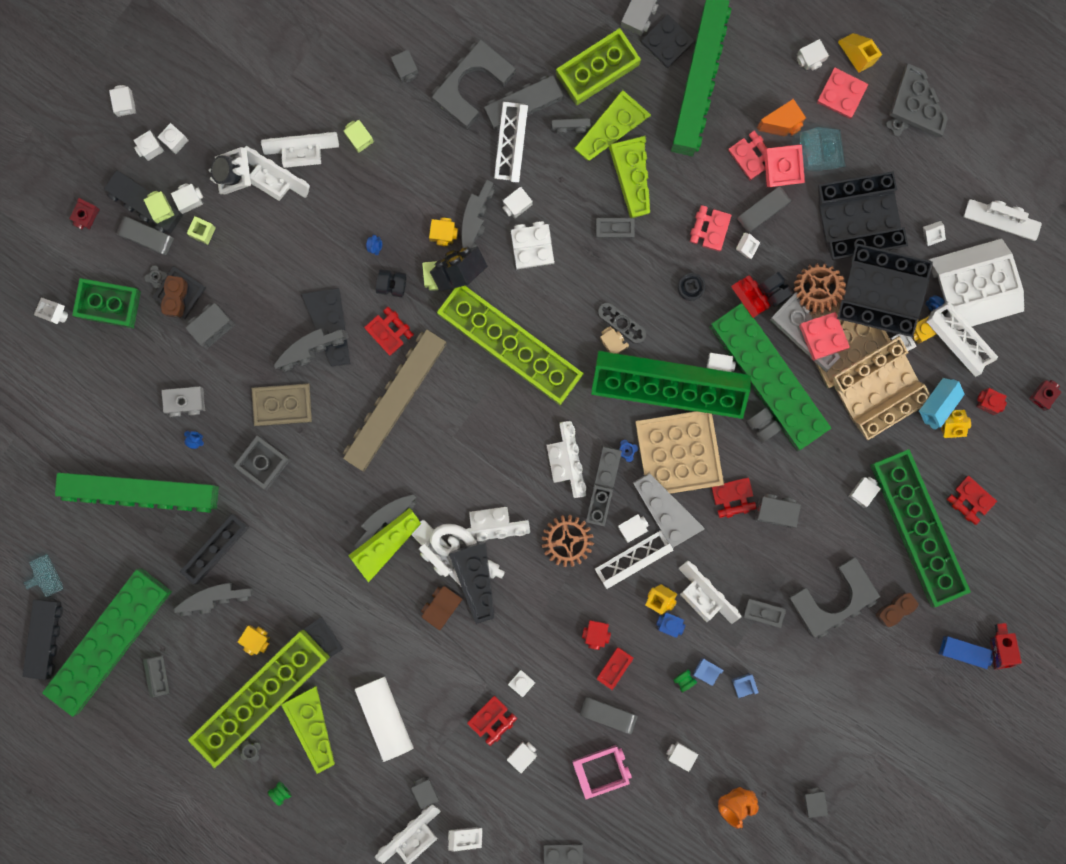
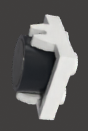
[209,147,251,194]

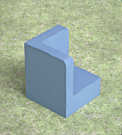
[692,658,723,685]
[732,673,758,698]

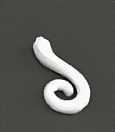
[430,524,505,579]

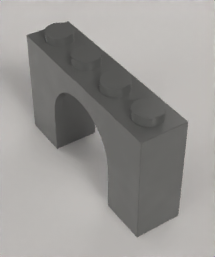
[432,40,516,130]
[787,557,880,638]

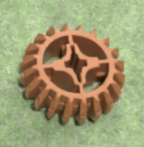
[794,263,846,314]
[542,515,594,567]

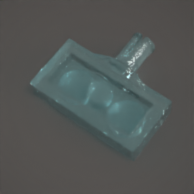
[24,554,64,597]

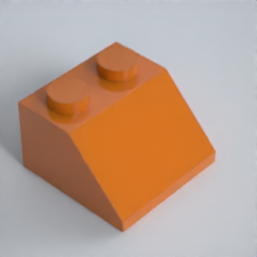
[757,99,806,137]

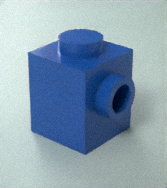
[656,613,685,638]

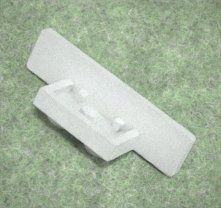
[261,132,339,168]
[244,146,310,201]
[964,199,1042,241]
[547,421,586,498]
[453,507,530,544]
[412,520,461,586]
[679,561,741,624]
[375,805,441,864]

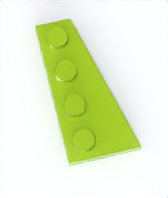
[574,90,651,161]
[609,136,650,218]
[348,508,421,582]
[282,686,335,774]

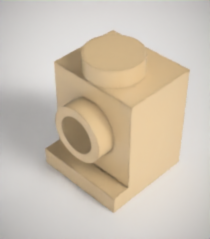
[600,326,629,354]

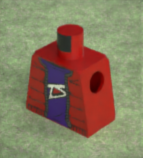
[990,623,1022,670]

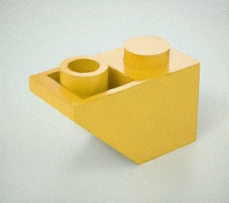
[838,33,882,73]

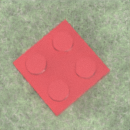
[817,68,868,119]
[764,145,805,187]
[799,312,850,361]

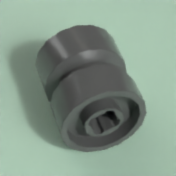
[746,407,782,443]

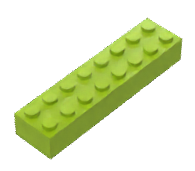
[437,286,584,406]
[188,629,330,768]

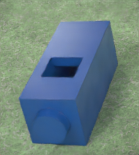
[939,636,993,669]

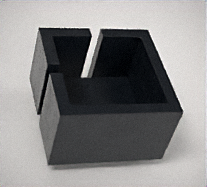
[429,246,488,291]

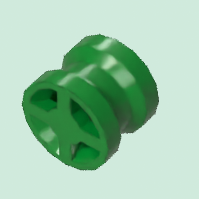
[673,669,697,693]
[267,781,292,807]

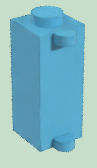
[919,378,965,430]

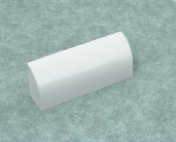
[355,676,413,762]

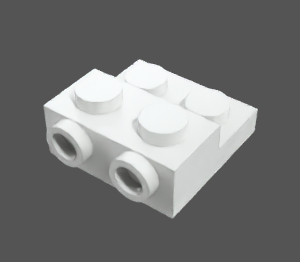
[511,221,554,270]

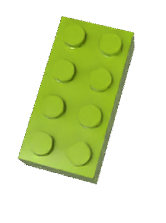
[556,28,641,106]

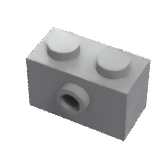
[162,387,205,417]

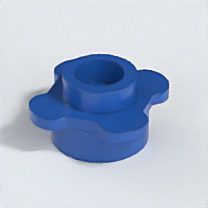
[366,235,382,255]
[925,295,945,311]
[184,431,204,449]
[619,440,638,462]

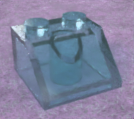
[799,127,845,171]

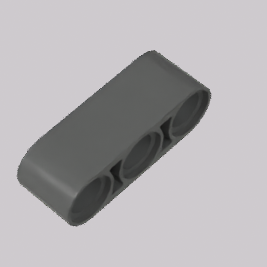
[737,186,792,234]
[116,216,174,256]
[579,697,638,734]

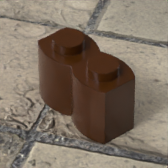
[161,276,188,318]
[421,586,463,631]
[876,593,919,627]

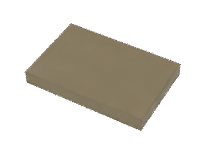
[252,384,312,426]

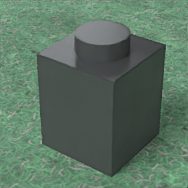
[391,50,419,82]
[411,777,440,809]
[803,787,828,818]

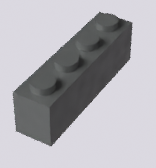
[484,75,563,131]

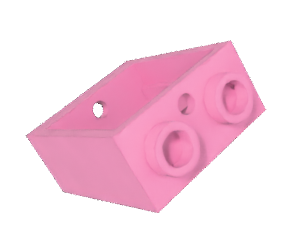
[572,745,632,799]

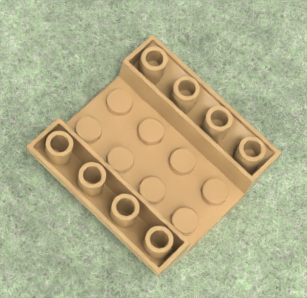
[833,336,930,440]

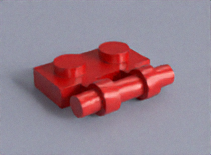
[731,275,771,318]
[364,307,414,356]
[947,475,997,525]
[711,478,757,518]
[467,695,518,746]

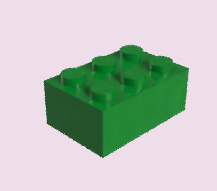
[72,278,141,329]

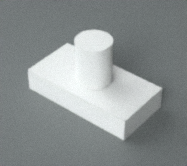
[34,297,68,324]
[448,827,482,851]

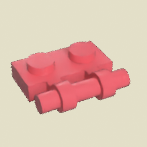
[728,131,767,181]
[690,206,732,252]

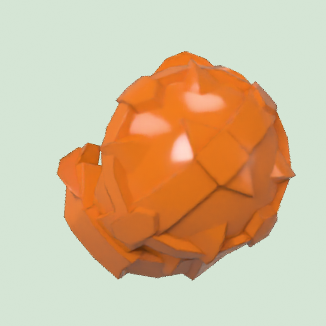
[718,787,759,829]

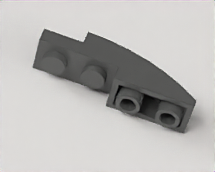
[462,180,496,248]
[274,329,349,372]
[586,446,622,526]
[354,495,417,548]
[174,583,254,616]

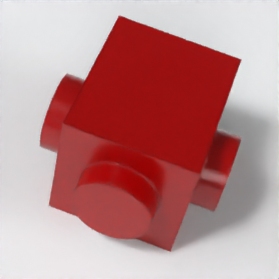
[976,388,1007,415]
[582,620,611,650]

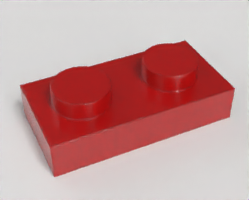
[596,647,634,690]

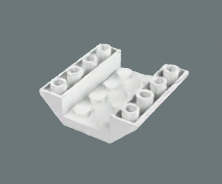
[929,239,1024,331]

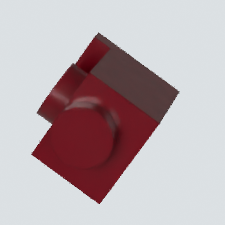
[69,198,100,230]
[1029,380,1061,411]

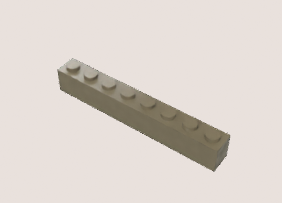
[343,330,447,472]

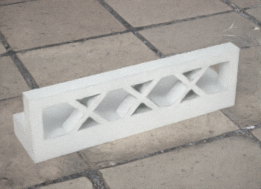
[494,102,528,182]
[927,302,998,377]
[595,530,673,589]

